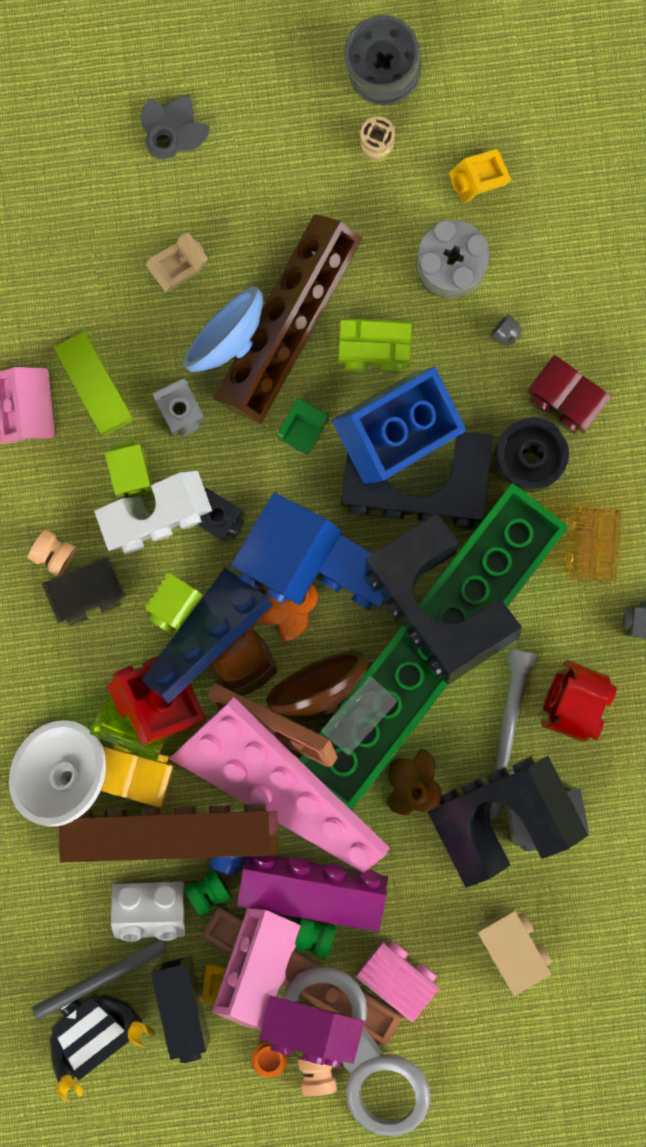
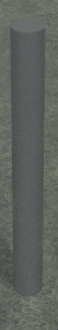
[31,940,167,1021]

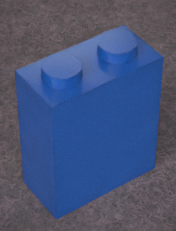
[231,492,342,605]

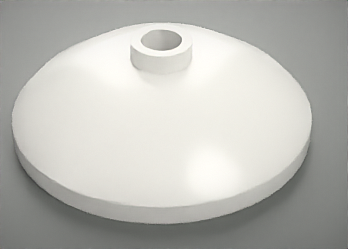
[9,720,106,827]

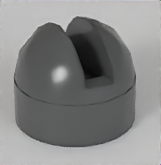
[491,314,522,345]

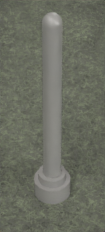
[490,649,537,819]

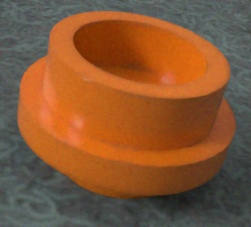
[251,1041,287,1078]

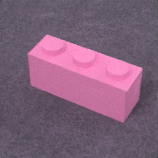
[211,908,300,1030]

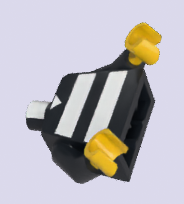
[49,986,155,1103]

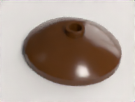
[266,651,368,716]

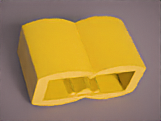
[101,741,175,808]

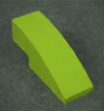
[54,331,134,437]

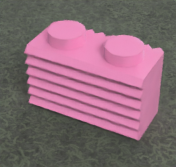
[355,940,439,1023]

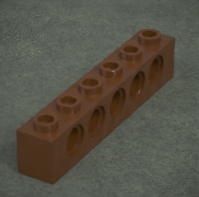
[213,214,363,424]

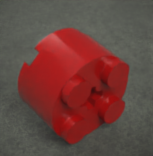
[541,660,617,742]

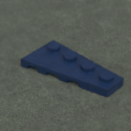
[142,568,272,704]

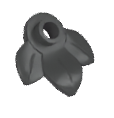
[141,96,210,160]

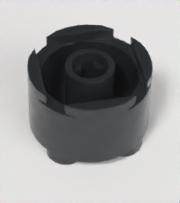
[494,417,569,493]

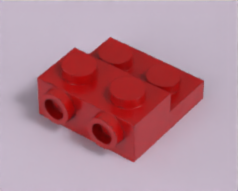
[107,656,207,746]

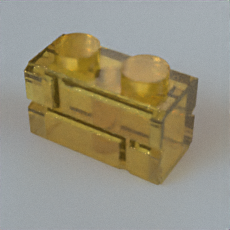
[564,507,621,583]

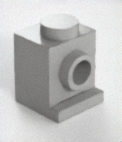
[153,378,205,437]

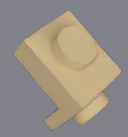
[145,232,208,293]

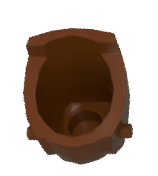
[209,623,277,696]

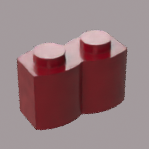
[527,355,611,434]

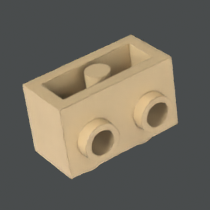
[475,908,552,996]

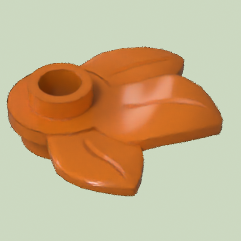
[257,583,319,642]

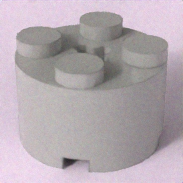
[416,220,489,299]

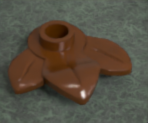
[387,748,442,815]

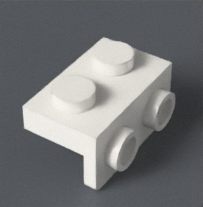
[111,882,185,942]

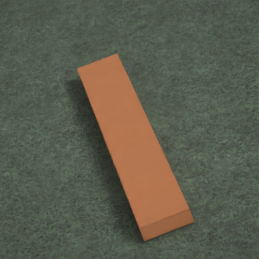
[200,905,403,1047]

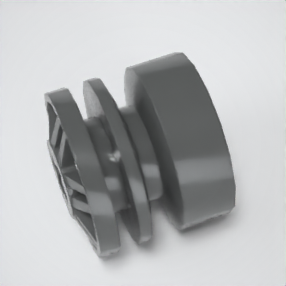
[345,15,421,105]

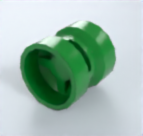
[183,869,232,917]
[294,917,336,960]

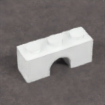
[94,471,212,554]

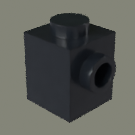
[197,488,245,543]

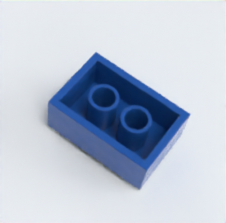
[332,367,467,484]

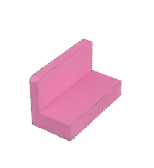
[0,367,55,443]

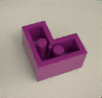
[259,995,365,1068]

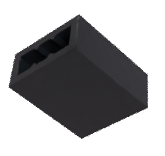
[151,956,210,1063]

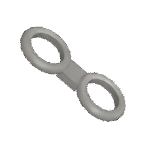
[283,967,430,1136]

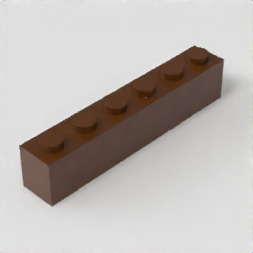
[59,804,279,863]

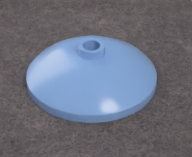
[183,286,263,372]

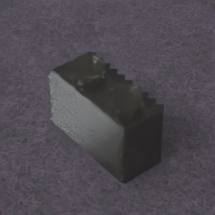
[42,556,127,627]

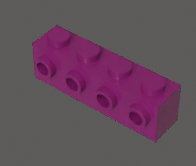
[237,855,388,932]

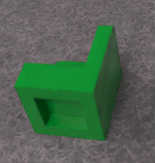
[277,397,329,455]

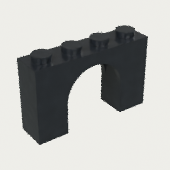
[341,432,493,528]
[363,514,522,685]
[427,756,589,888]

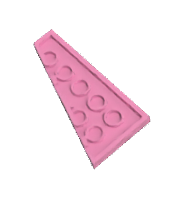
[169,697,390,873]

